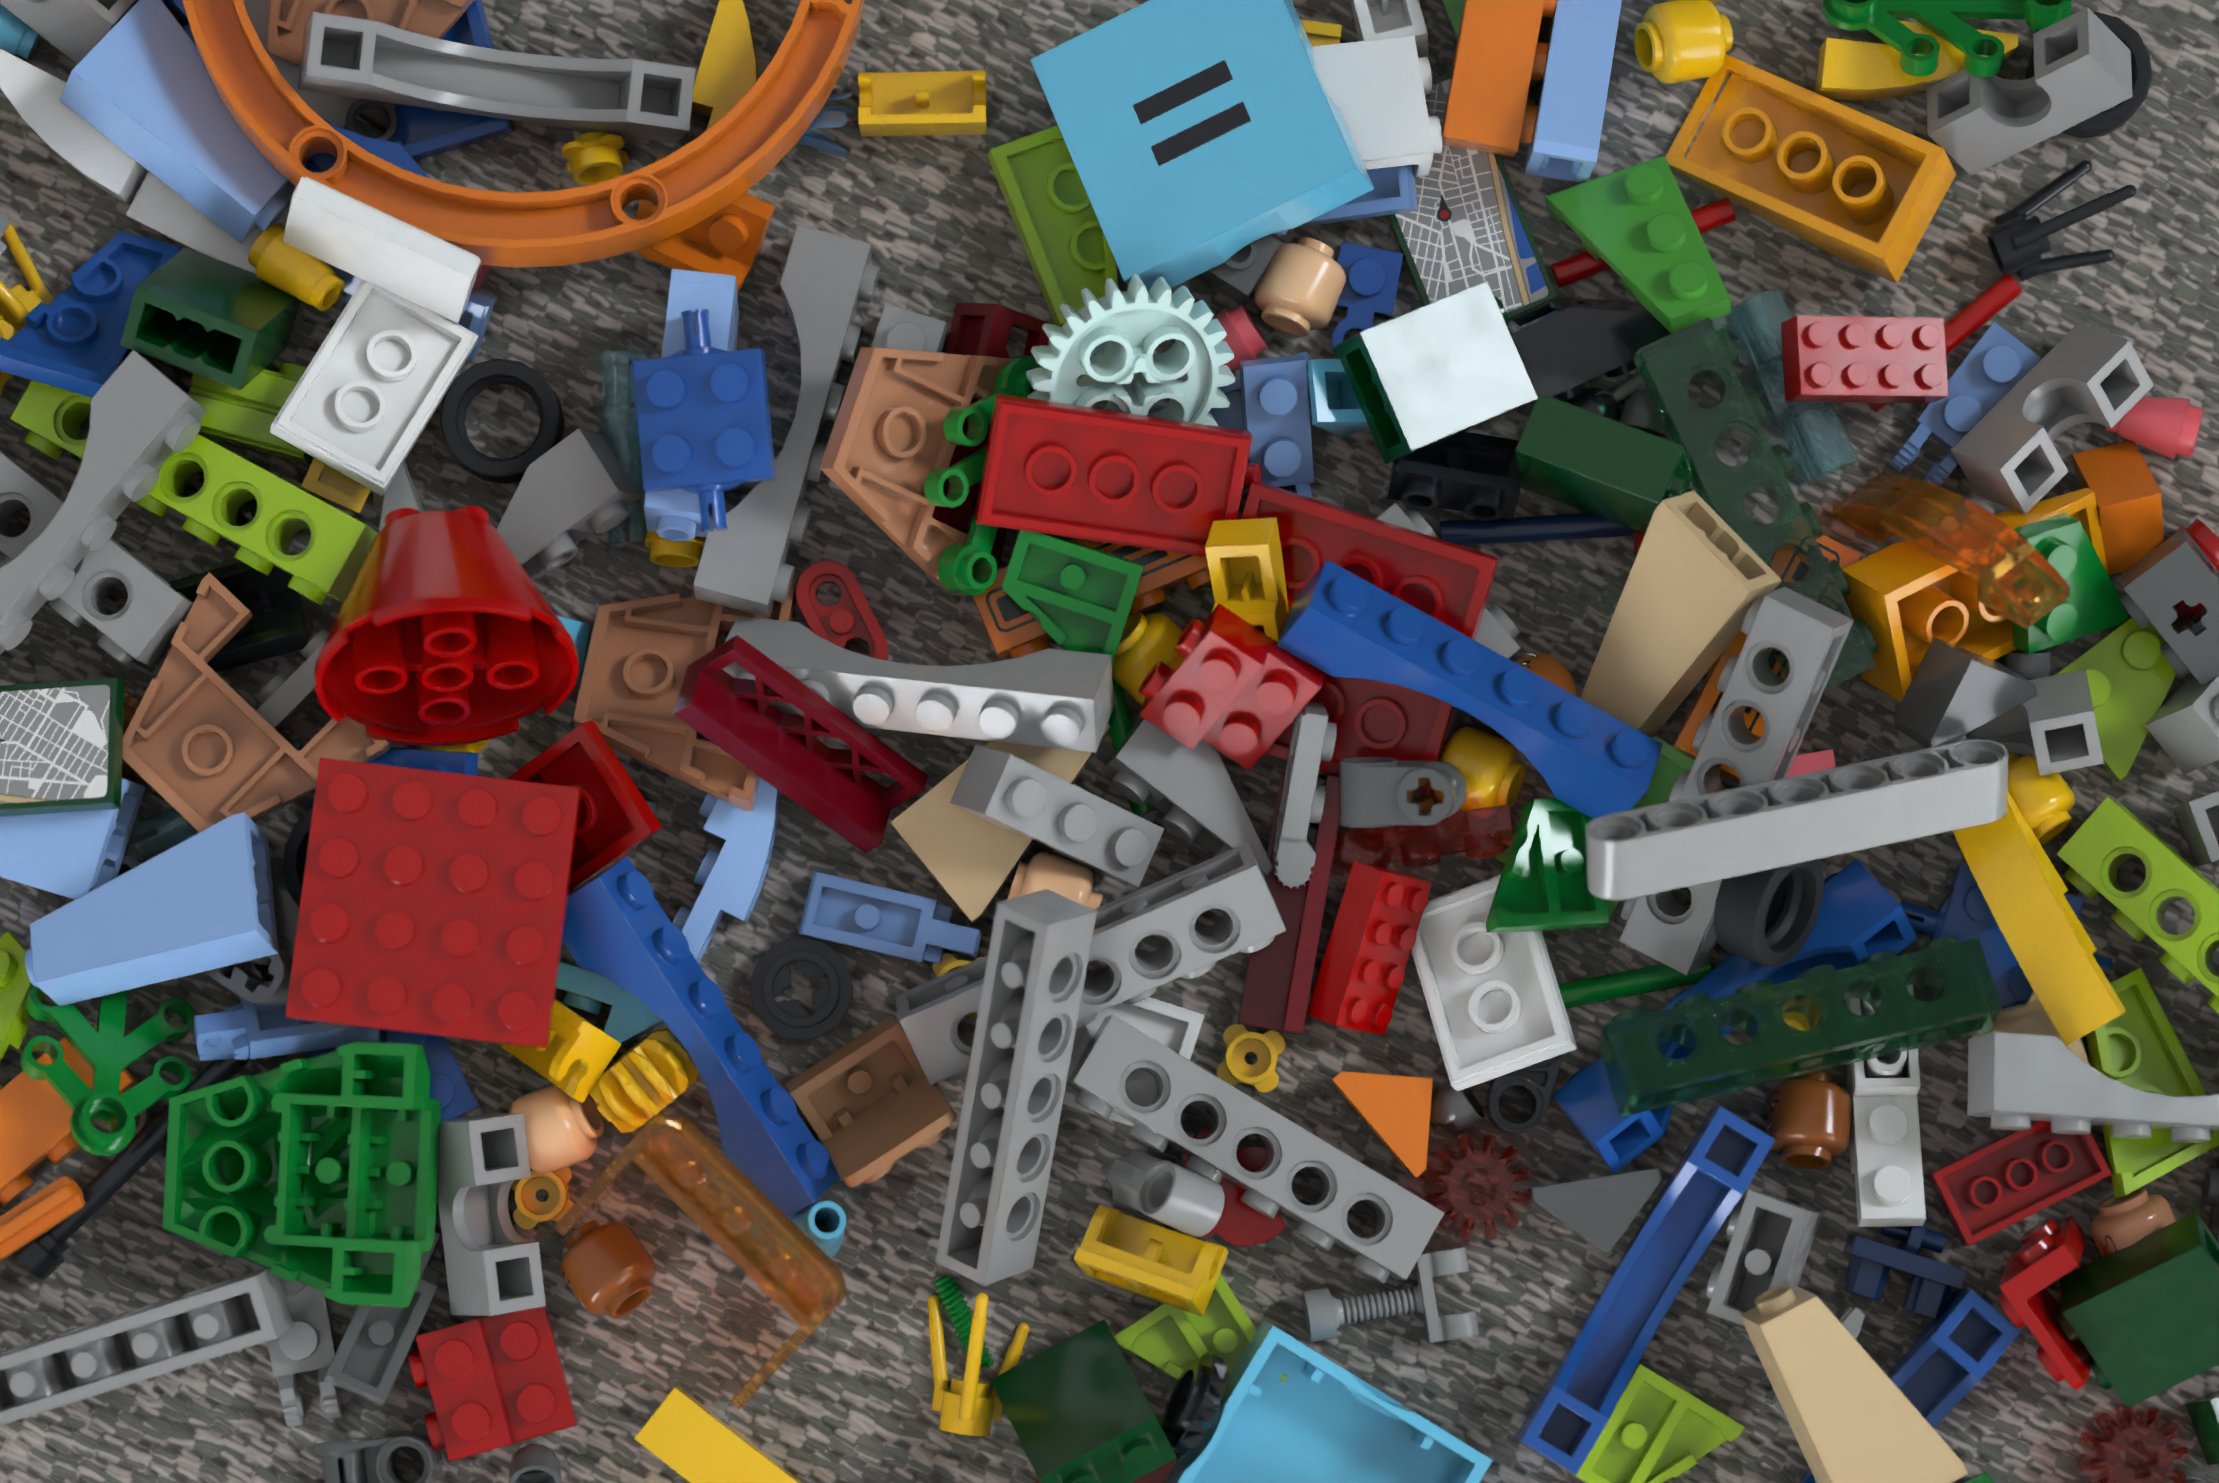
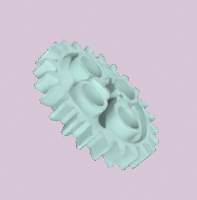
[1026,275,1235,427]

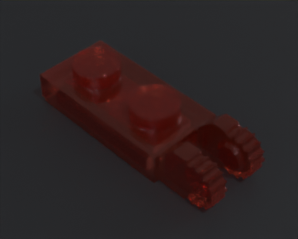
[1334,805,1516,875]

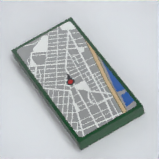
[1386,71,1557,318]
[0,678,125,817]

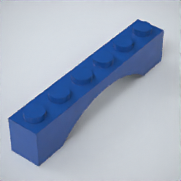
[1276,560,1663,819]
[562,856,841,1234]
[1553,859,1917,1174]
[1515,1106,1776,1475]
[1798,1288,2021,1483]

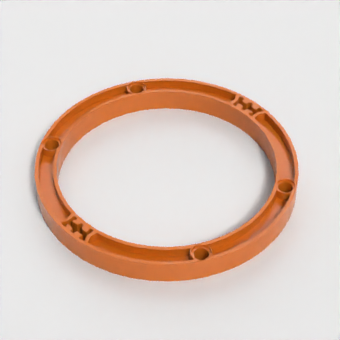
[182,0,865,268]

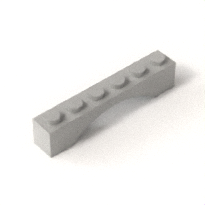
[298,12,696,144]
[693,224,880,618]
[0,350,208,655]
[723,616,1114,752]
[1967,1032,2219,1143]

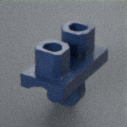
[1843,1209,1967,1320]

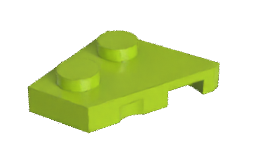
[1114,1273,1288,1384]

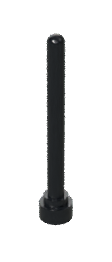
[13,1057,250,1280]

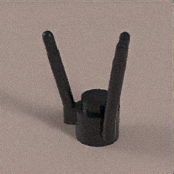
[1986,160,2136,281]

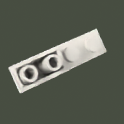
[1846,966,1926,1227]

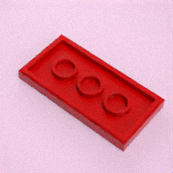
[975,393,1253,557]

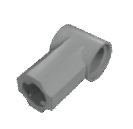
[1107,1149,1225,1237]

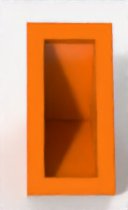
[2071,440,2164,576]
[1330,1071,1433,1178]

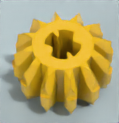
[589,1028,699,1133]

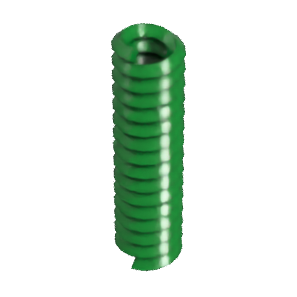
[933,1275,995,1368]

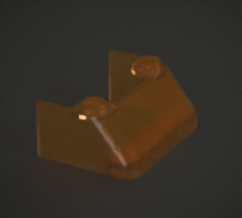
[554,1113,846,1410]

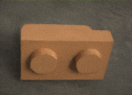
[785,1014,957,1187]

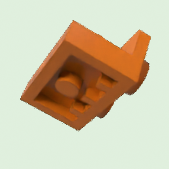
[634,154,776,293]

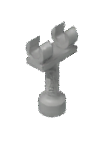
[1302,1247,1479,1343]

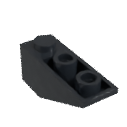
[1508,297,1713,401]

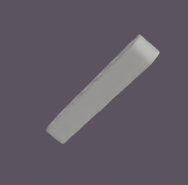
[1586,739,2008,900]

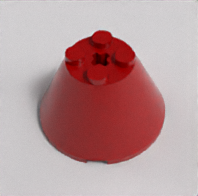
[314,506,579,746]

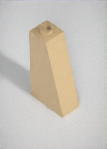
[1580,490,1782,737]
[890,723,1110,924]
[1740,1285,1968,1483]

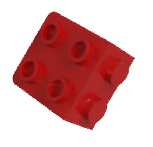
[1998,1215,2091,1390]

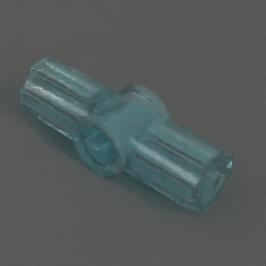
[1728,287,1858,484]

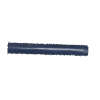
[1439,513,1632,545]

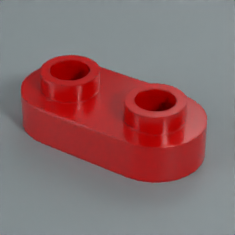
[796,560,889,660]

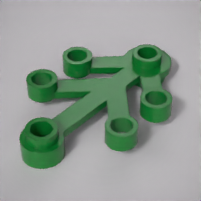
[1822,0,2073,77]
[924,355,1062,596]
[20,985,195,1156]

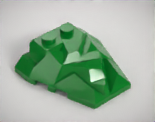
[162,1042,441,1307]

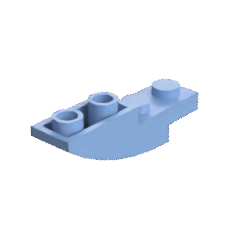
[672,777,780,963]

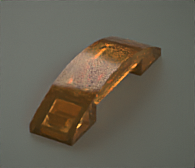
[1833,475,2070,629]

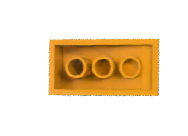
[1665,54,1956,284]
[1841,488,2108,702]

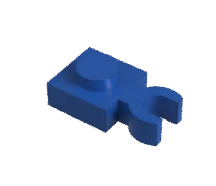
[1331,242,1404,353]

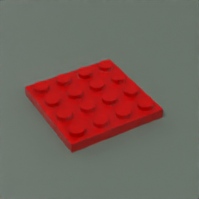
[1241,481,1499,796]
[285,758,581,1049]

